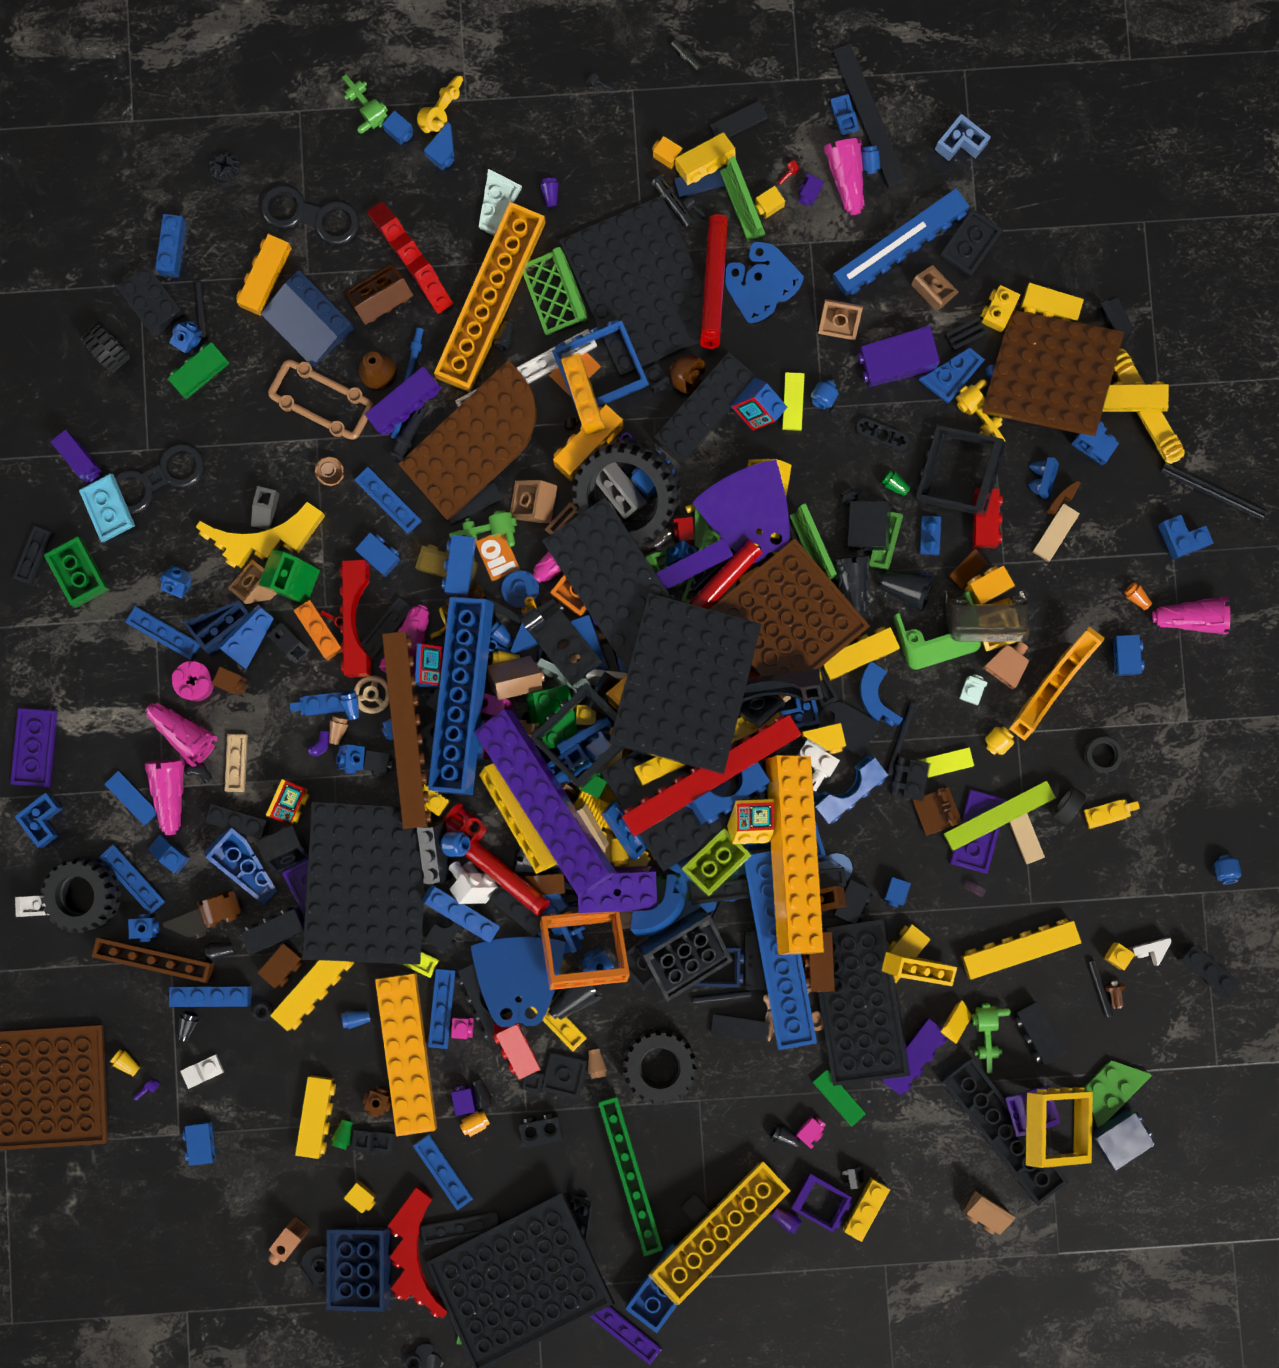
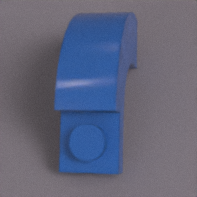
[859,662,903,727]
[631,875,685,936]

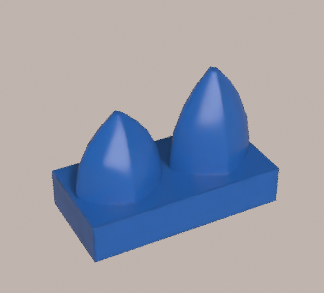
[1028,457,1059,500]
[919,516,941,555]

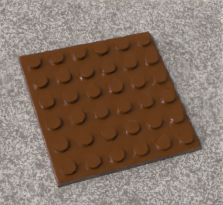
[982,310,1124,437]
[710,539,870,699]
[0,1025,108,1150]

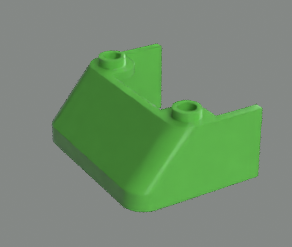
[892,592,981,670]

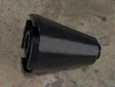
[879,571,934,611]
[548,967,603,1020]

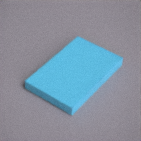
[79,474,135,542]

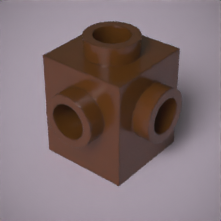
[363,1087,392,1117]

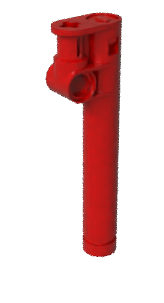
[700,214,728,349]
[688,540,763,609]
[442,803,550,916]

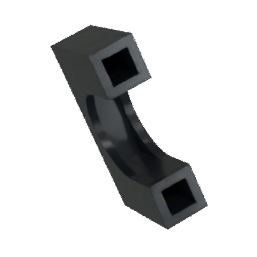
[457,964,533,1042]

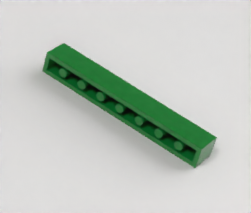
[598,1095,663,1256]

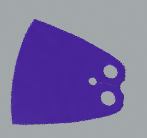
[692,460,790,563]

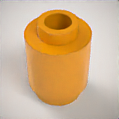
[460,1110,490,1137]

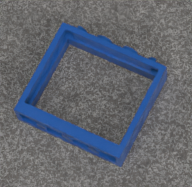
[552,319,649,412]

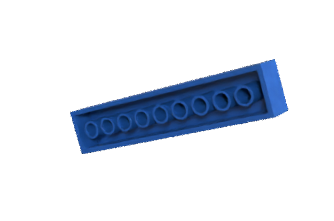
[428,597,494,795]

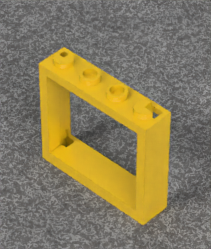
[1026,1087,1093,1168]

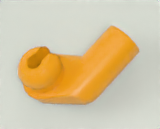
[520,597,537,614]

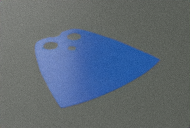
[471,937,565,1027]

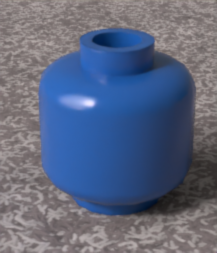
[810,380,839,410]
[440,831,470,857]
[1214,855,1242,884]

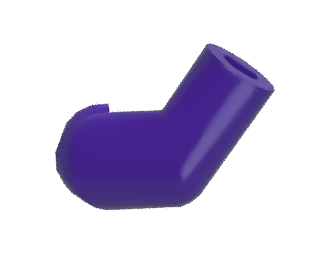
[308,731,330,757]

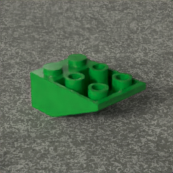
[258,549,320,604]

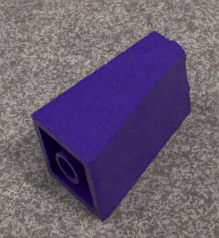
[858,326,940,387]

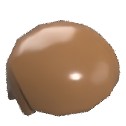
[315,456,344,486]

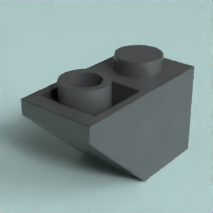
[251,486,280,530]

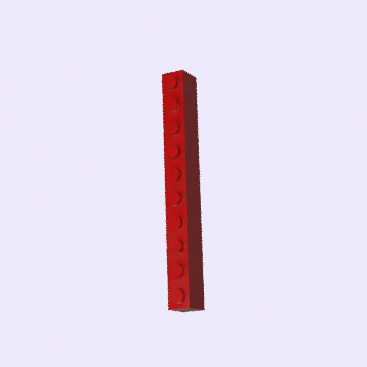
[621,715,802,838]

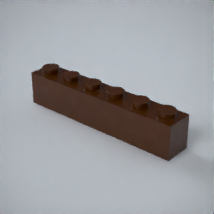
[92,937,215,983]

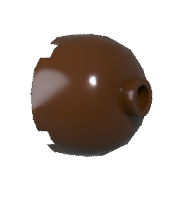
[669,355,705,394]

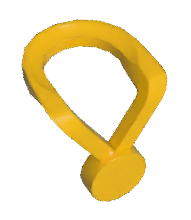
[430,606,448,640]

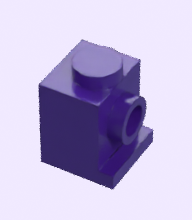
[798,173,824,207]

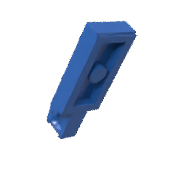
[290,692,345,716]

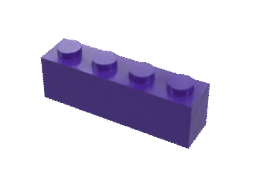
[365,366,442,436]
[881,1017,947,1095]

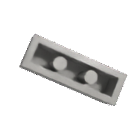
[596,462,647,519]

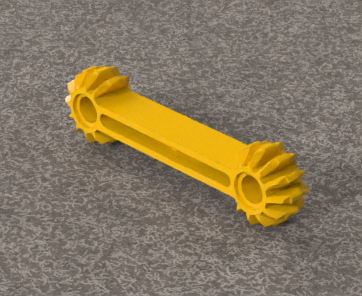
[1113,349,1185,464]

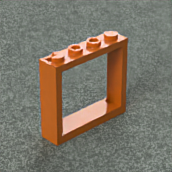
[540,911,630,990]

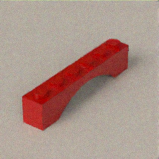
[340,560,371,678]

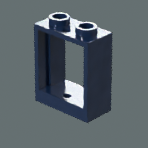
[694,947,744,988]

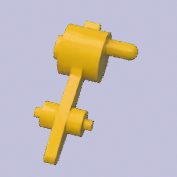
[417,76,463,133]
[956,379,1006,442]

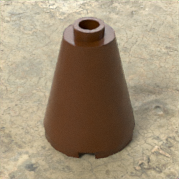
[359,352,397,390]

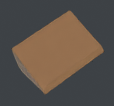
[912,265,958,312]
[818,299,863,340]

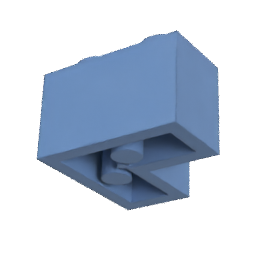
[935,114,991,161]

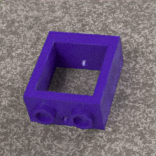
[51,430,103,484]
[1006,1085,1060,1137]
[790,1172,852,1232]

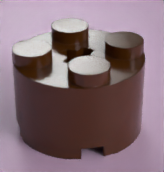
[197,889,241,928]

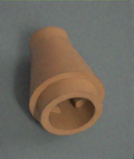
[329,716,349,745]
[588,1049,607,1079]

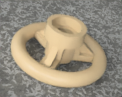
[354,676,390,714]

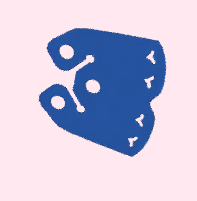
[725,242,804,323]

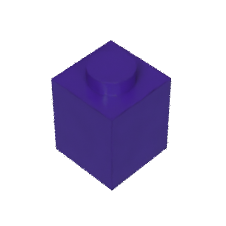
[451,1085,476,1116]

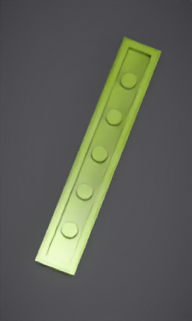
[944,781,1056,851]

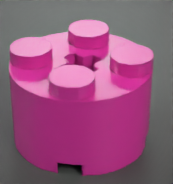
[172,661,215,701]

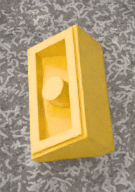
[940,1000,972,1044]

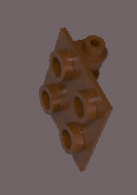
[912,787,962,836]

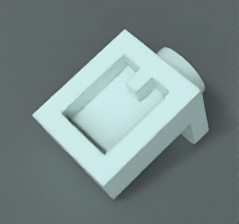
[959,674,987,705]

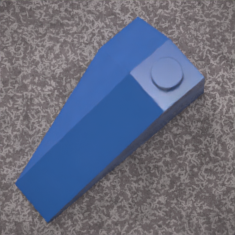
[203,827,277,905]

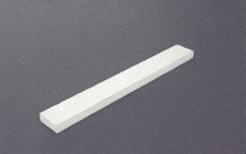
[455,329,597,407]

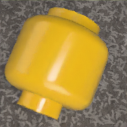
[985,726,1014,755]

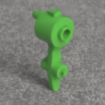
[342,74,388,133]
[449,510,517,547]
[972,1003,1011,1074]

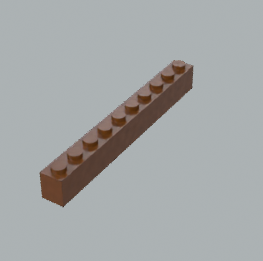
[382,631,431,829]

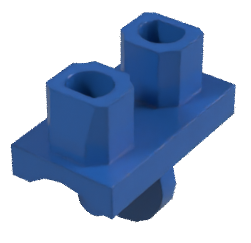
[551,925,586,953]

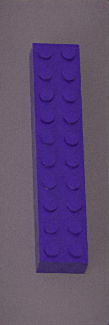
[474,709,617,896]

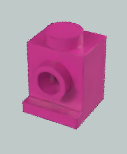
[451,1017,474,1039]
[795,1116,826,1149]

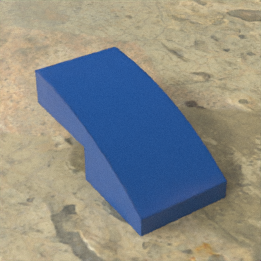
[830,94,860,136]

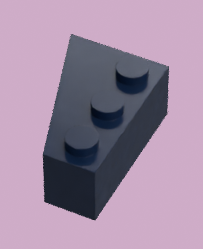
[182,601,250,656]

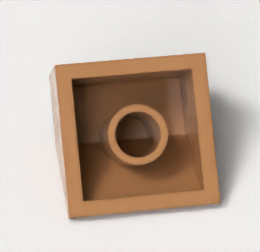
[510,480,557,523]
[964,1191,1016,1235]

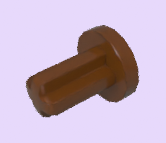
[1105,981,1125,1009]

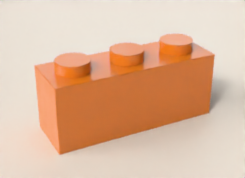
[294,600,341,660]

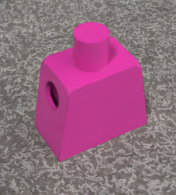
[482,693,514,717]

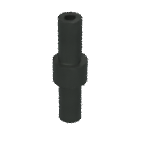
[671,39,702,71]

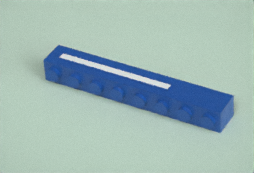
[832,188,969,297]

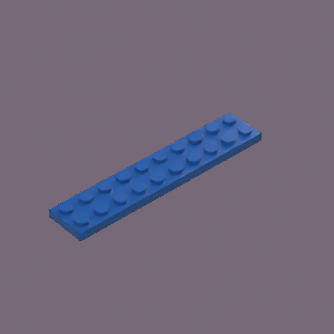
[744,851,817,1050]

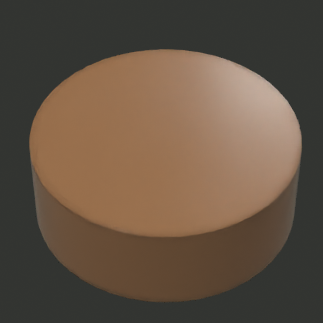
[811,1011,824,1031]

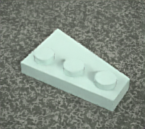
[479,169,522,236]
[537,658,594,698]

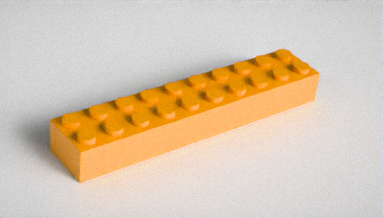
[434,202,546,393]
[765,755,824,955]

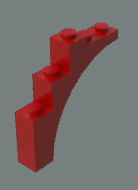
[366,201,453,314]
[388,1185,447,1318]

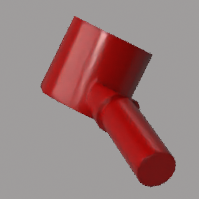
[778,160,799,185]
[320,610,343,628]

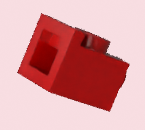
[673,517,695,545]

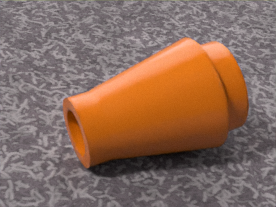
[1124,582,1152,610]

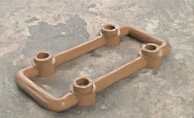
[268,359,374,440]

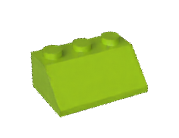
[682,828,751,896]

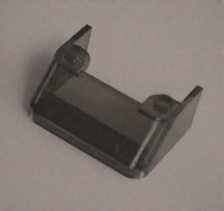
[945,592,1030,642]

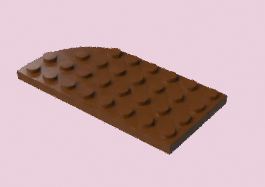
[399,360,537,520]

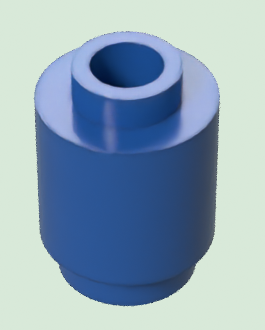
[861,145,880,174]

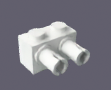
[797,740,840,792]
[449,862,499,904]

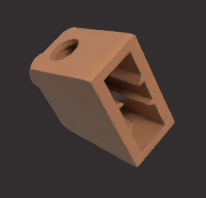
[983,641,1029,689]
[268,1217,310,1265]

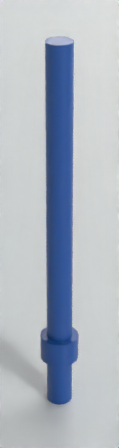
[391,328,424,439]

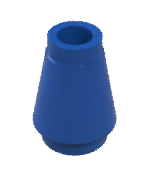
[490,621,515,649]
[339,690,359,720]
[341,1010,370,1030]

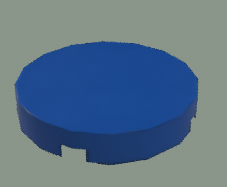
[501,570,539,608]

